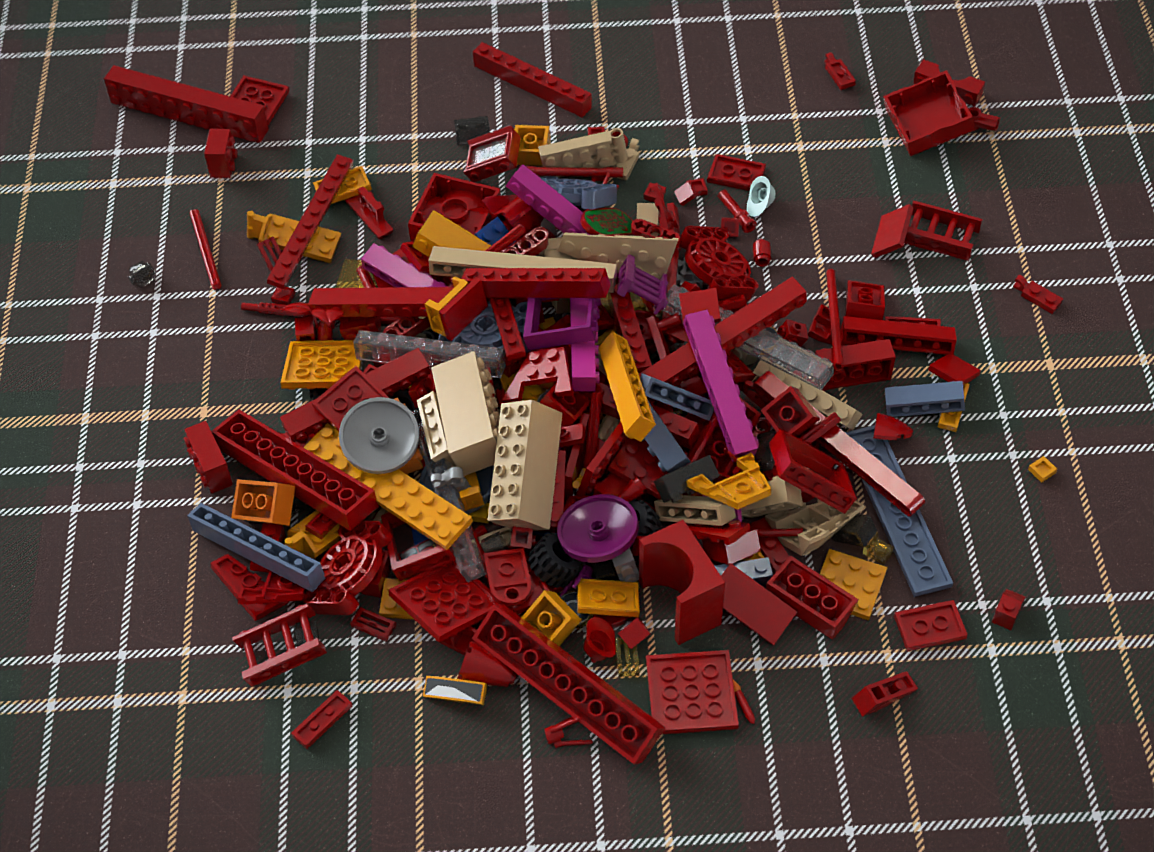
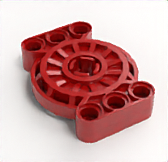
[680,226,759,302]
[303,521,393,615]

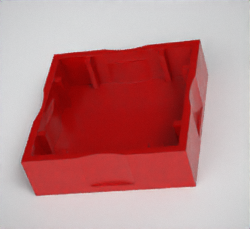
[883,70,975,156]

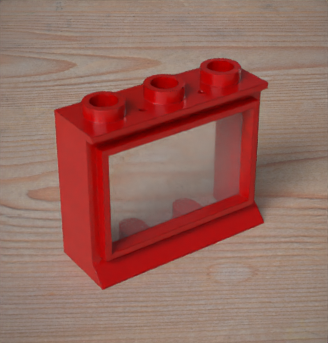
[463,125,521,182]

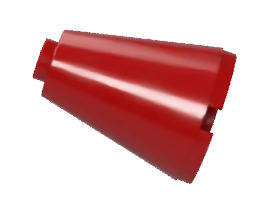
[457,641,517,687]

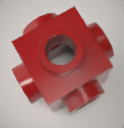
[777,319,808,349]

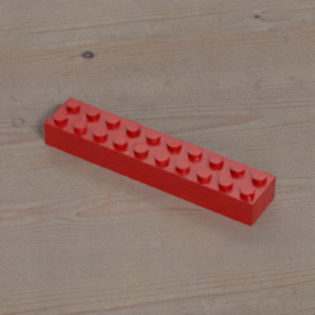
[104,65,269,143]
[211,409,379,531]
[472,604,666,764]

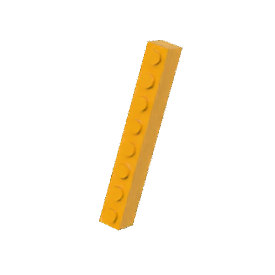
[598,331,656,442]

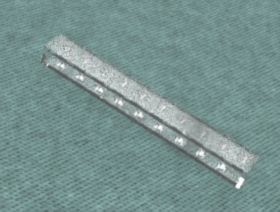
[663,285,834,390]
[412,409,487,582]

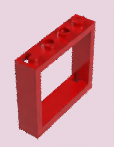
[769,428,857,514]

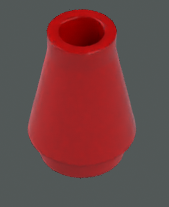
[617,477,647,502]

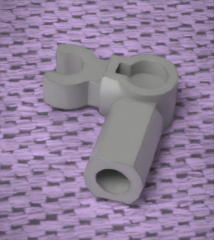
[431,467,471,493]

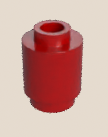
[753,239,771,267]

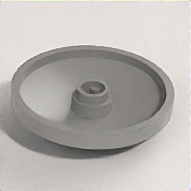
[339,397,419,474]

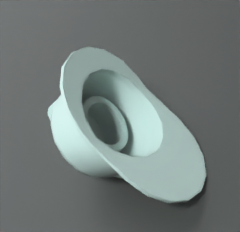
[747,176,776,217]

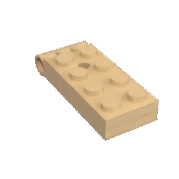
[538,128,628,178]

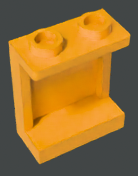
[425,276,469,337]

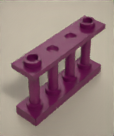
[617,254,668,315]

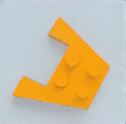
[687,453,771,510]

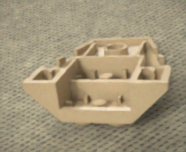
[765,499,865,556]

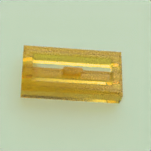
[615,637,640,677]

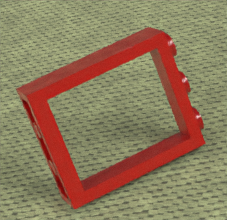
[381,512,456,581]

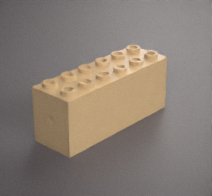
[431,351,500,476]
[487,400,562,531]

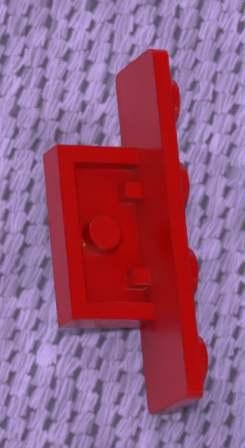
[344,186,393,239]

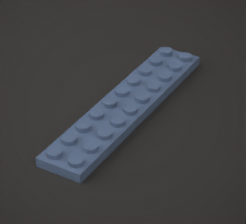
[845,425,953,597]

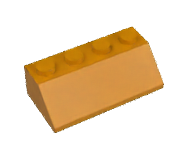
[412,210,491,257]

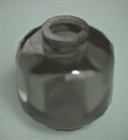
[128,261,156,287]

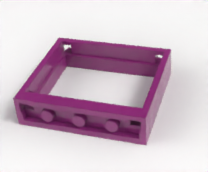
[523,298,601,350]

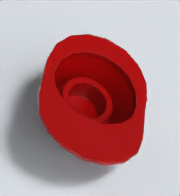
[583,617,616,663]

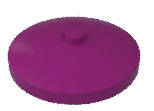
[557,494,639,563]

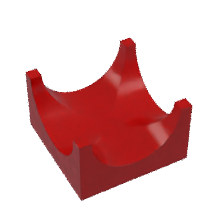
[408,173,501,242]

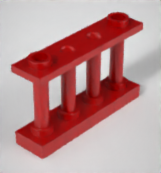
[904,200,982,261]
[232,603,327,687]

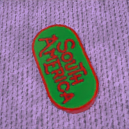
[580,208,633,236]

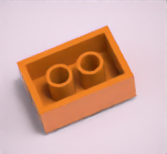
[231,479,295,526]

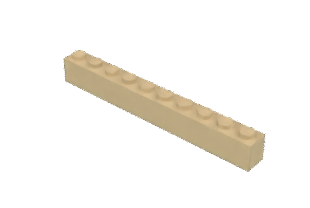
[428,246,617,293]

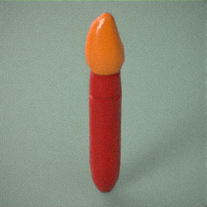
[733,680,755,724]

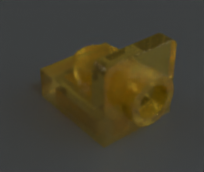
[862,530,894,565]

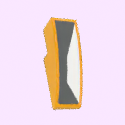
[423,676,487,706]

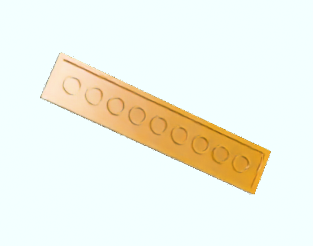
[303,423,473,550]

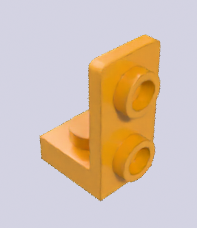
[459,472,485,510]

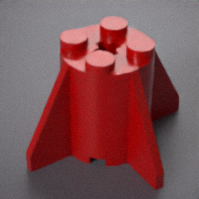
[480,194,544,249]

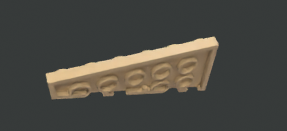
[558,232,679,280]

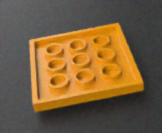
[280,340,365,390]

